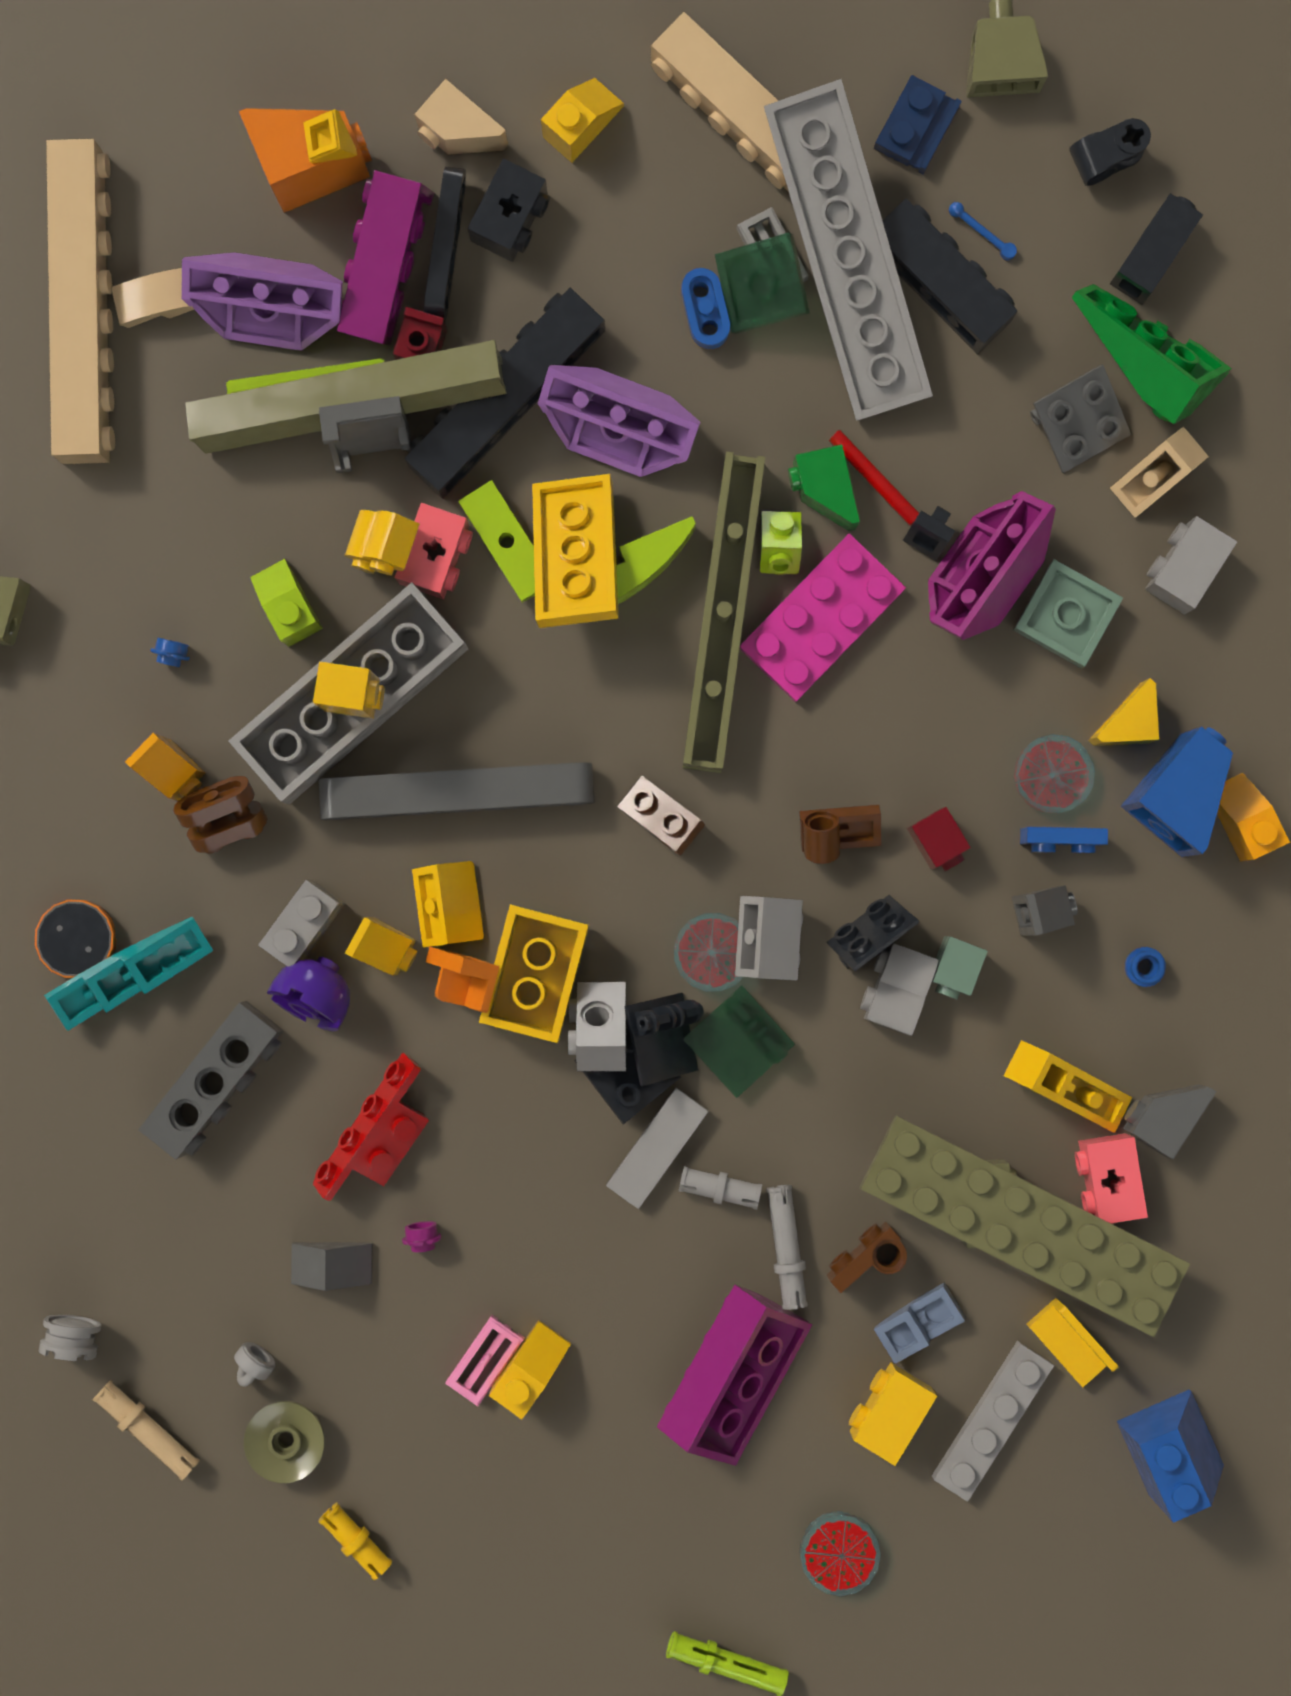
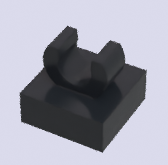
[902,506,955,560]

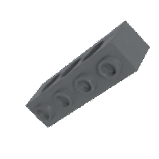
[138,1001,284,1160]

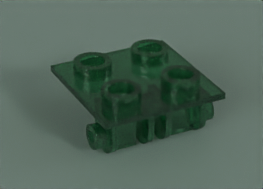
[683,985,795,1098]

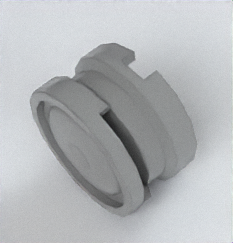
[38,1315,101,1361]

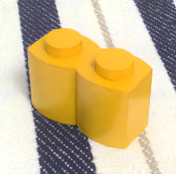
[344,510,420,576]

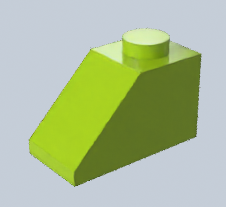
[250,559,323,647]

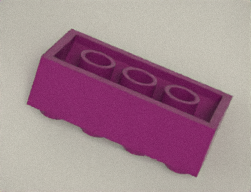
[657,1284,813,1466]

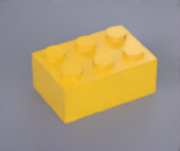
[479,904,590,1043]

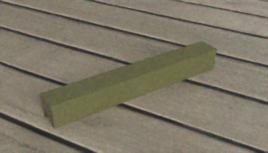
[185,340,507,454]
[682,451,765,774]

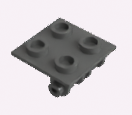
[1030,364,1131,473]

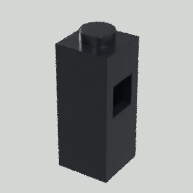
[1110,193,1204,305]

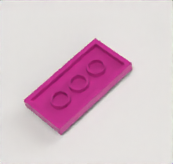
[739,533,906,703]

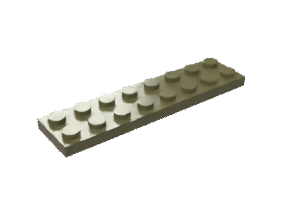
[859,1115,1190,1337]

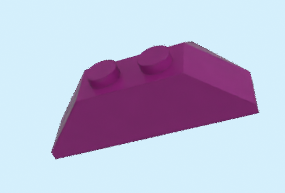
[928,491,1056,640]

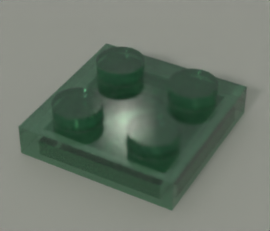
[714,232,810,334]

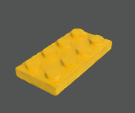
[532,474,619,628]

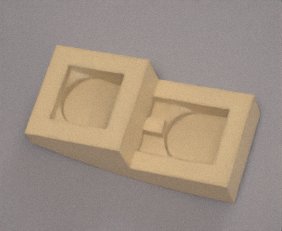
[111,268,194,328]

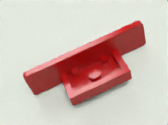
[313,1053,429,1202]

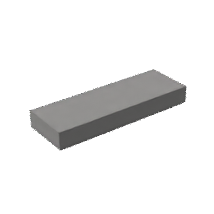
[606,1087,708,1209]

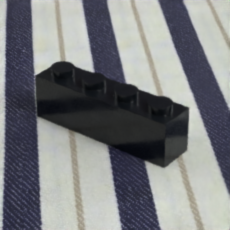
[883,199,1018,355]

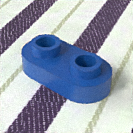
[681,268,730,349]

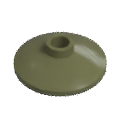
[244,1401,325,1484]

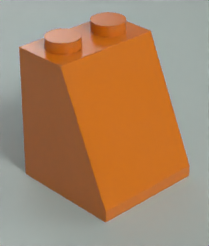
[239,108,372,213]

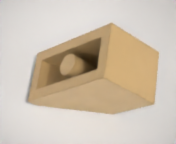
[414,79,508,155]
[1110,426,1209,518]

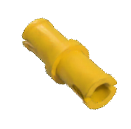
[318,1502,392,1580]

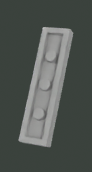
[932,1340,1054,1502]

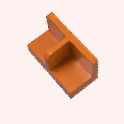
[426,946,500,1013]

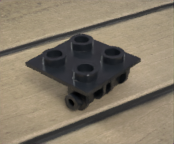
[826,895,919,972]
[624,992,704,1086]
[574,1019,681,1124]

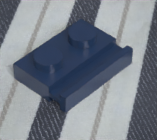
[873,75,962,174]

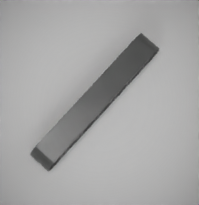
[318,762,595,820]

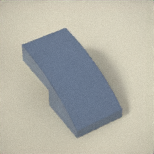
[874,1282,966,1364]

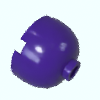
[267,957,350,1031]

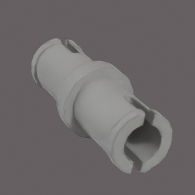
[679,1166,762,1210]

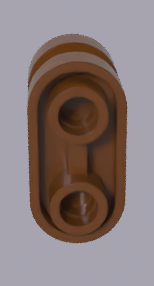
[173,776,268,854]

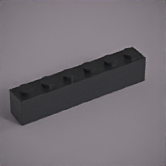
[404,287,605,499]

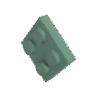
[1013,559,1123,669]

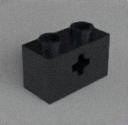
[467,158,550,262]

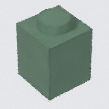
[932,936,988,1000]

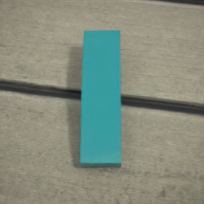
[44,917,213,1031]

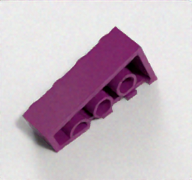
[337,170,435,345]

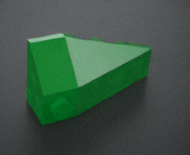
[1072,284,1232,424]

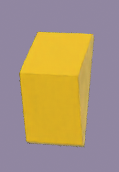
[1088,678,1159,746]

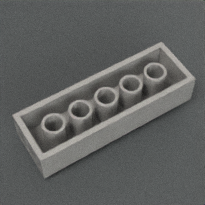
[228,582,469,805]

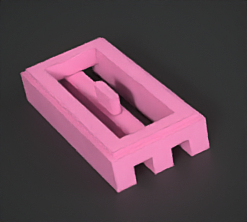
[445,1315,525,1406]

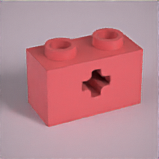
[395,503,473,599]
[1075,1133,1148,1223]

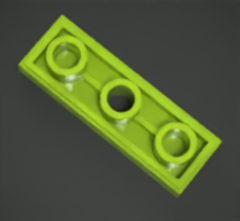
[458,480,535,603]

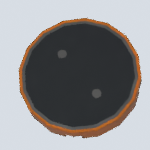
[35,899,117,978]

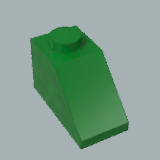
[788,444,860,531]

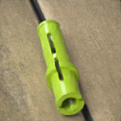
[666,1631,789,1696]

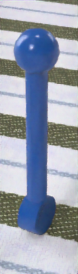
[949,202,1017,260]

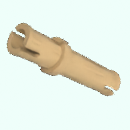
[92,1380,200,1481]

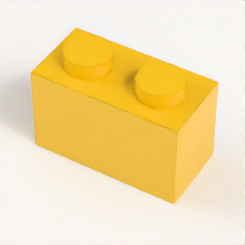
[313,661,385,719]
[849,1362,937,1466]

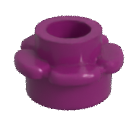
[402,1221,441,1252]

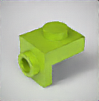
[760,511,802,575]

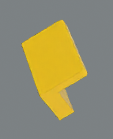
[412,861,484,948]
[1026,1298,1119,1388]

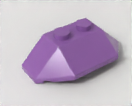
[181,253,343,351]
[538,365,701,477]

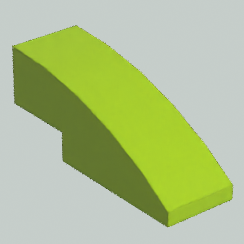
[616,516,696,604]

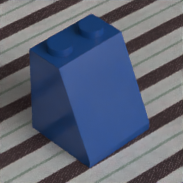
[1120,726,1233,857]
[1117,1389,1224,1523]

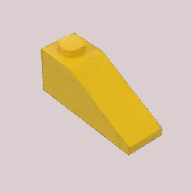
[1003,1040,1132,1133]

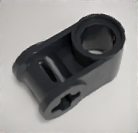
[1069,118,1151,186]

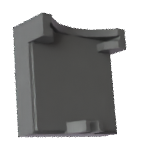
[319,396,412,473]

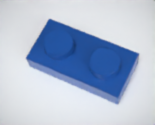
[1020,827,1108,853]

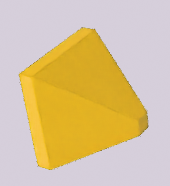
[303,109,357,163]

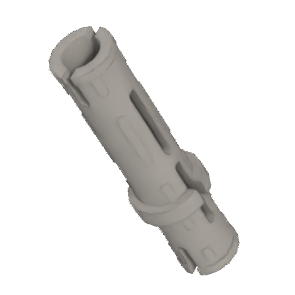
[766,1185,808,1310]

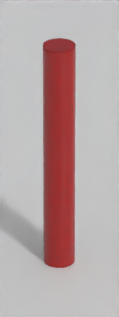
[829,430,919,526]

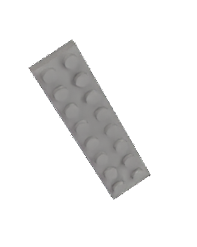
[764,79,933,421]

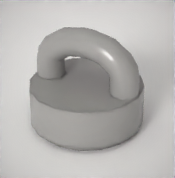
[234,1342,276,1387]

